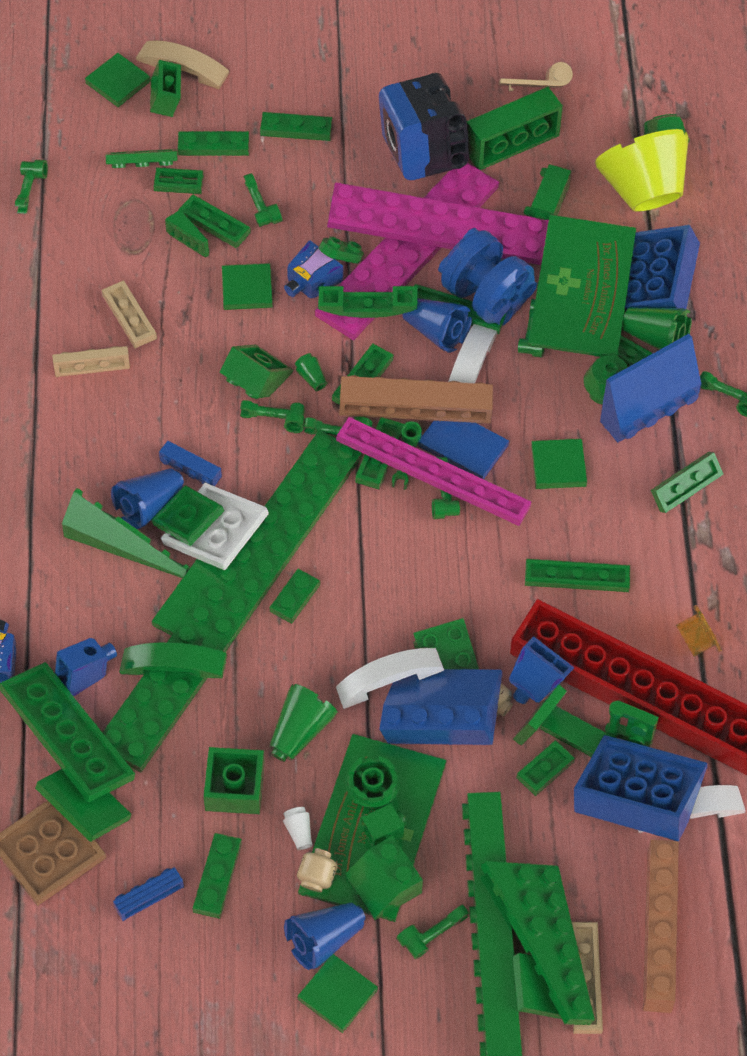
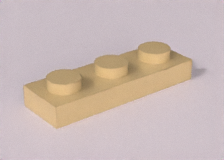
[102,281,157,348]
[52,346,130,377]

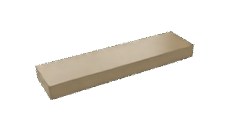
[572,922,603,1034]

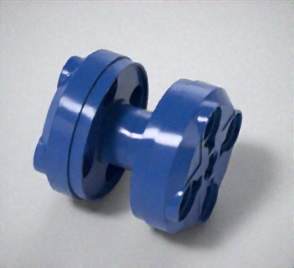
[438,228,537,326]

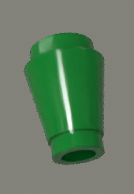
[295,353,328,391]

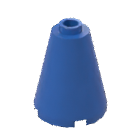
[402,298,472,353]
[111,468,184,529]
[284,903,365,970]

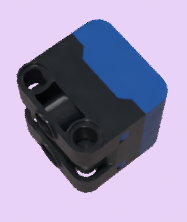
[379,73,469,180]

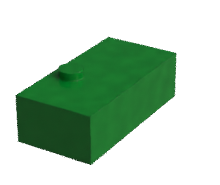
[467,87,563,170]

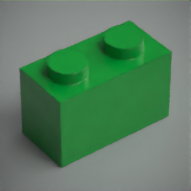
[150,60,181,117]

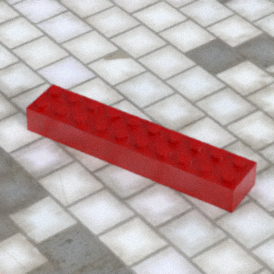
[510,599,747,775]

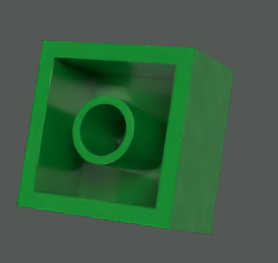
[204,747,265,814]

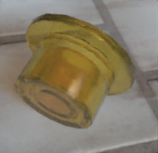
[676,605,722,657]

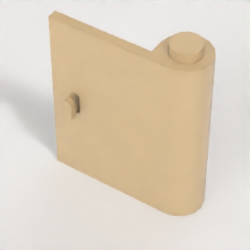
[499,62,573,91]

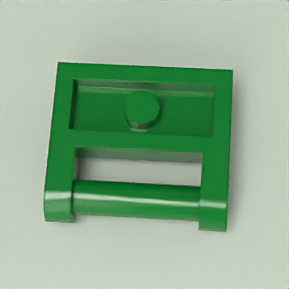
[604,701,659,747]

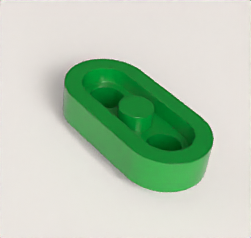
[319,236,364,264]

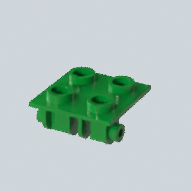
[413,618,479,669]

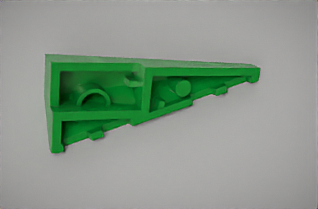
[62,488,190,578]

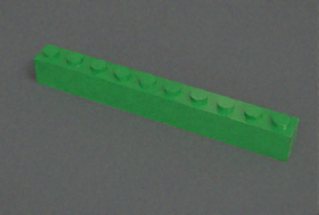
[462,792,522,1056]

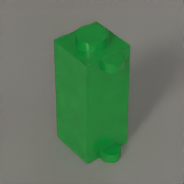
[523,164,571,220]

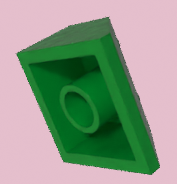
[219,344,294,399]
[345,836,423,921]

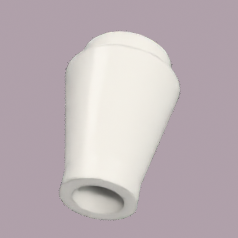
[283,807,313,850]

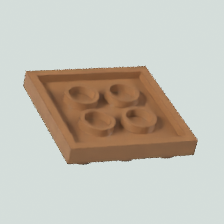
[0,801,106,906]

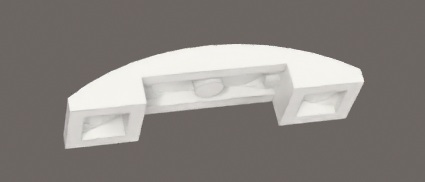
[448,324,497,383]
[336,648,444,709]
[638,785,746,833]

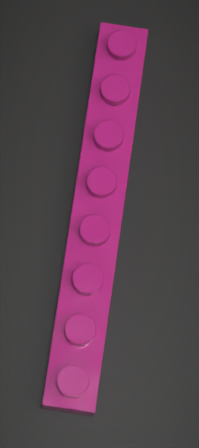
[336,417,531,526]

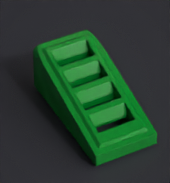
[165,210,209,257]

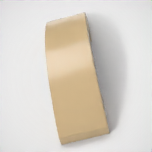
[136,41,229,89]

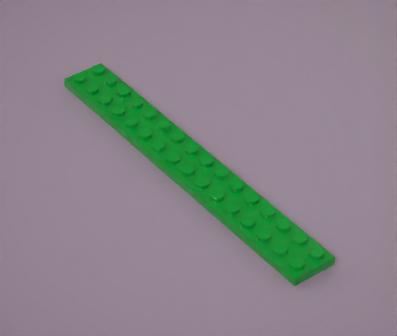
[102,431,363,772]

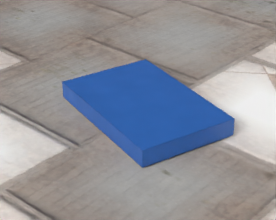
[418,421,509,479]

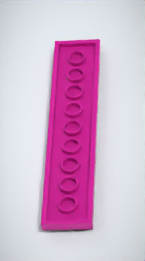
[315,163,499,341]
[327,182,549,265]

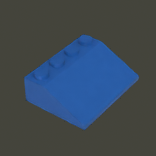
[624,225,700,311]
[600,334,701,443]
[379,669,502,745]
[574,735,708,841]

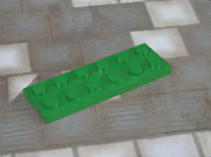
[0,662,135,803]

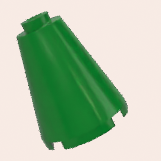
[622,307,692,350]
[269,684,338,762]

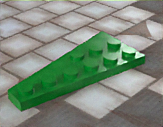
[480,861,595,1025]

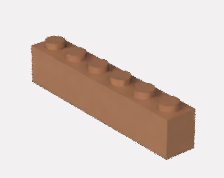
[339,375,493,423]
[643,839,679,1013]

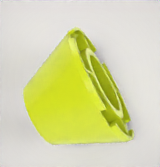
[595,129,689,212]

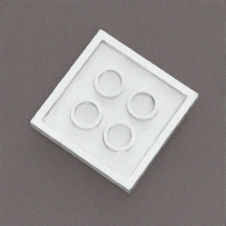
[161,483,269,570]

